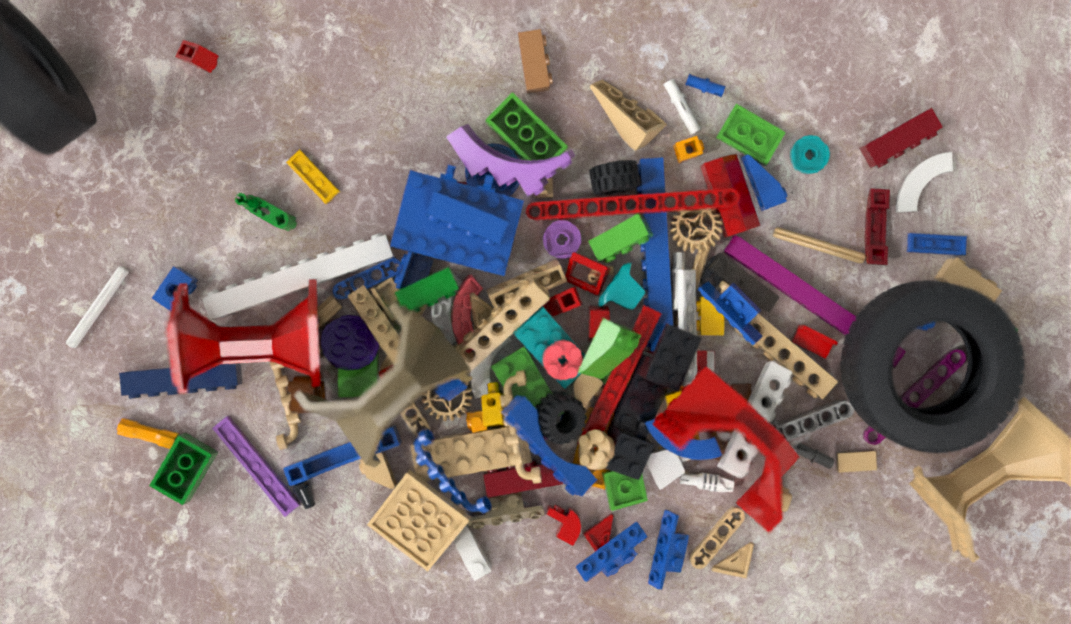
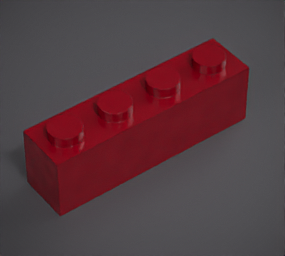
[859,108,943,168]
[483,460,563,498]

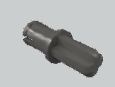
[795,443,834,469]

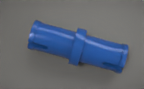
[686,73,726,98]

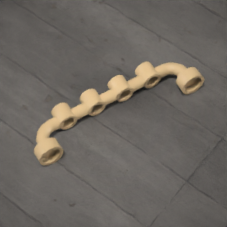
[270,362,301,450]
[500,370,542,483]

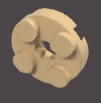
[579,430,615,470]

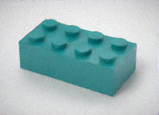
[513,306,585,389]

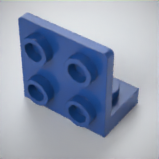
[394,251,434,289]

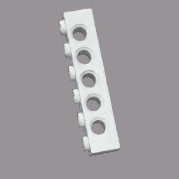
[717,361,792,477]

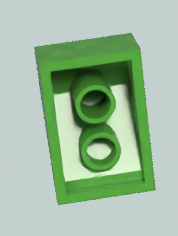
[578,318,641,379]
[338,350,380,397]

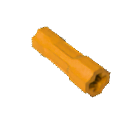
[117,418,180,449]

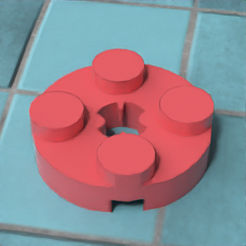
[543,340,583,380]

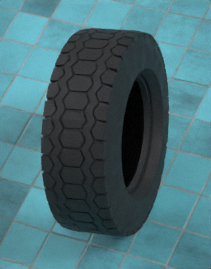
[0,0,97,156]
[840,280,1025,454]

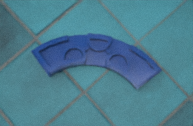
[645,419,722,460]

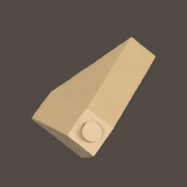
[590,80,667,151]

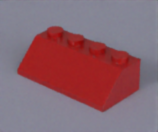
[700,154,761,238]

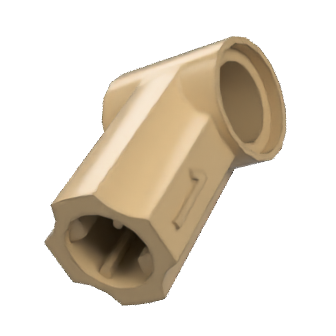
[318,295,343,330]

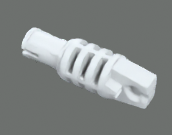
[680,472,734,492]

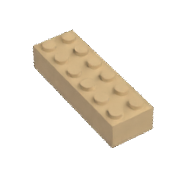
[410,426,532,482]

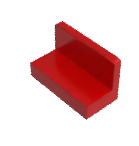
[791,325,838,359]

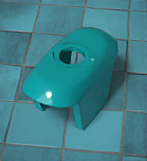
[598,262,645,310]

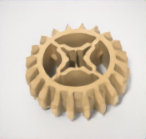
[670,202,723,253]
[421,382,473,421]

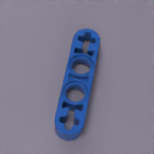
[332,258,403,300]

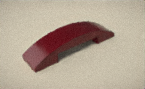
[865,188,890,266]

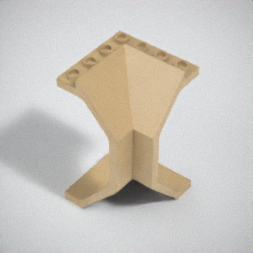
[909,397,1071,563]

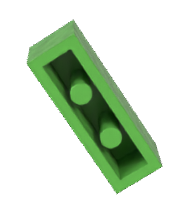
[588,214,653,264]

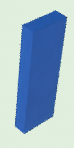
[907,233,967,256]

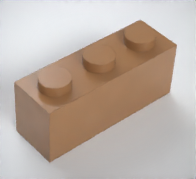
[518,29,553,94]

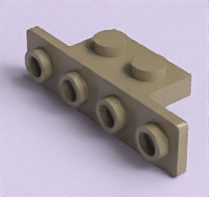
[468,492,545,529]

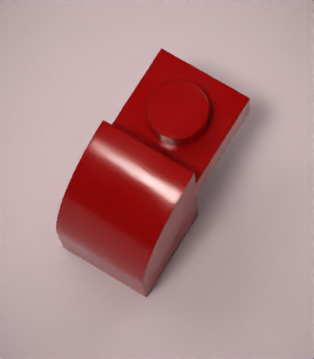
[543,287,583,317]
[546,504,581,546]

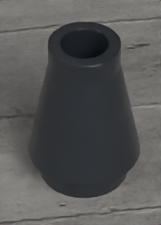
[293,480,316,509]

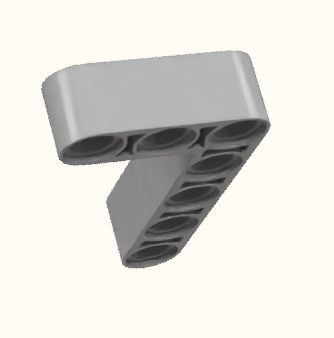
[761,398,854,441]

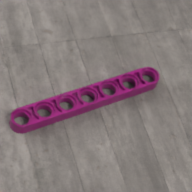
[863,349,966,445]

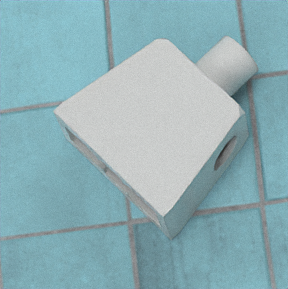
[647,448,690,490]

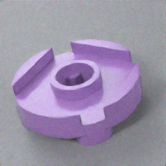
[543,220,581,259]

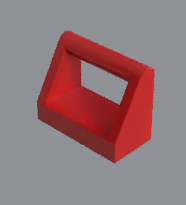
[565,252,611,296]

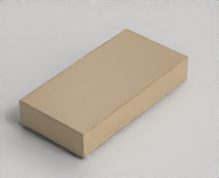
[836,450,877,473]

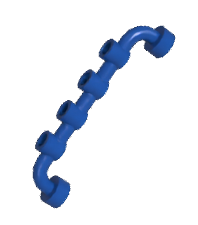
[414,428,492,514]

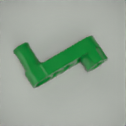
[235,193,297,231]

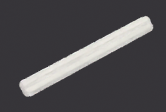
[66,266,129,348]

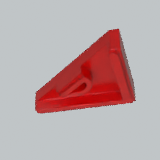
[583,513,614,551]

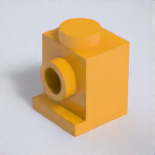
[673,136,704,164]
[466,409,488,433]

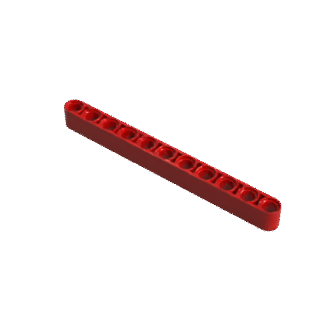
[525,188,740,221]

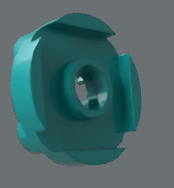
[790,135,830,174]

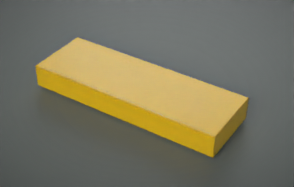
[286,149,340,205]

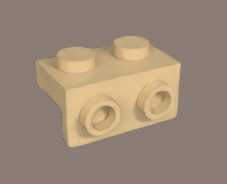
[371,277,401,322]

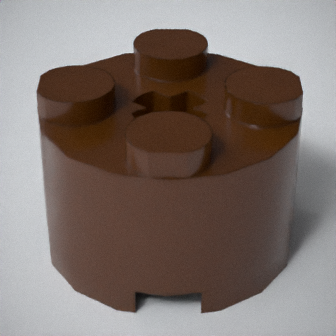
[288,375,326,413]

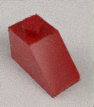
[175,40,219,73]

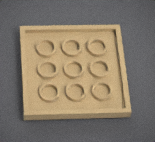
[367,469,471,571]

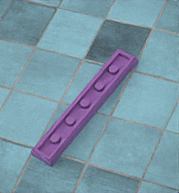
[212,416,301,517]

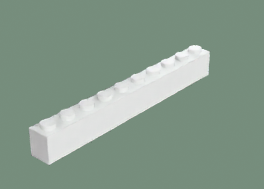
[202,233,395,320]

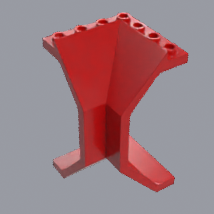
[166,279,320,394]
[652,366,800,534]

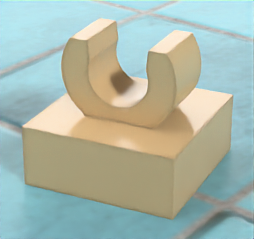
[534,178,553,198]

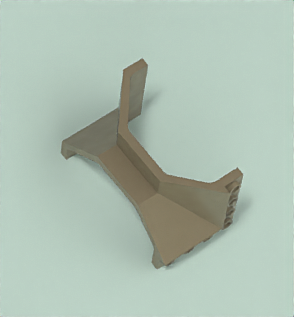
[294,302,473,467]

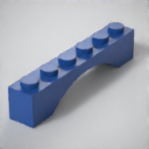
[501,395,597,497]
[283,425,402,486]

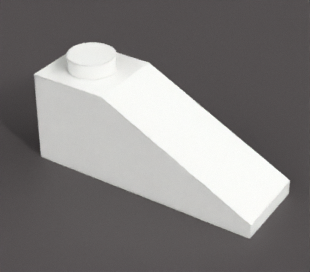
[453,524,492,581]

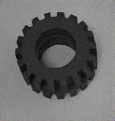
[589,160,641,195]
[535,391,587,445]

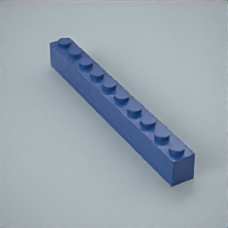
[636,157,673,352]

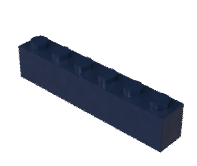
[119,363,243,399]

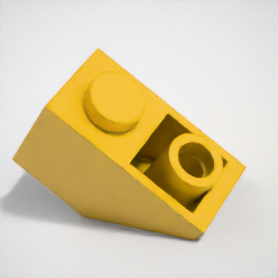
[696,297,724,336]

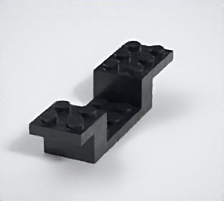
[605,323,702,480]

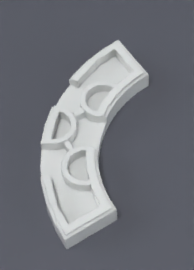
[896,152,953,213]
[431,270,462,345]
[471,325,512,399]

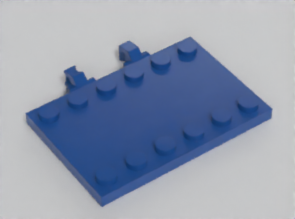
[390,165,524,276]

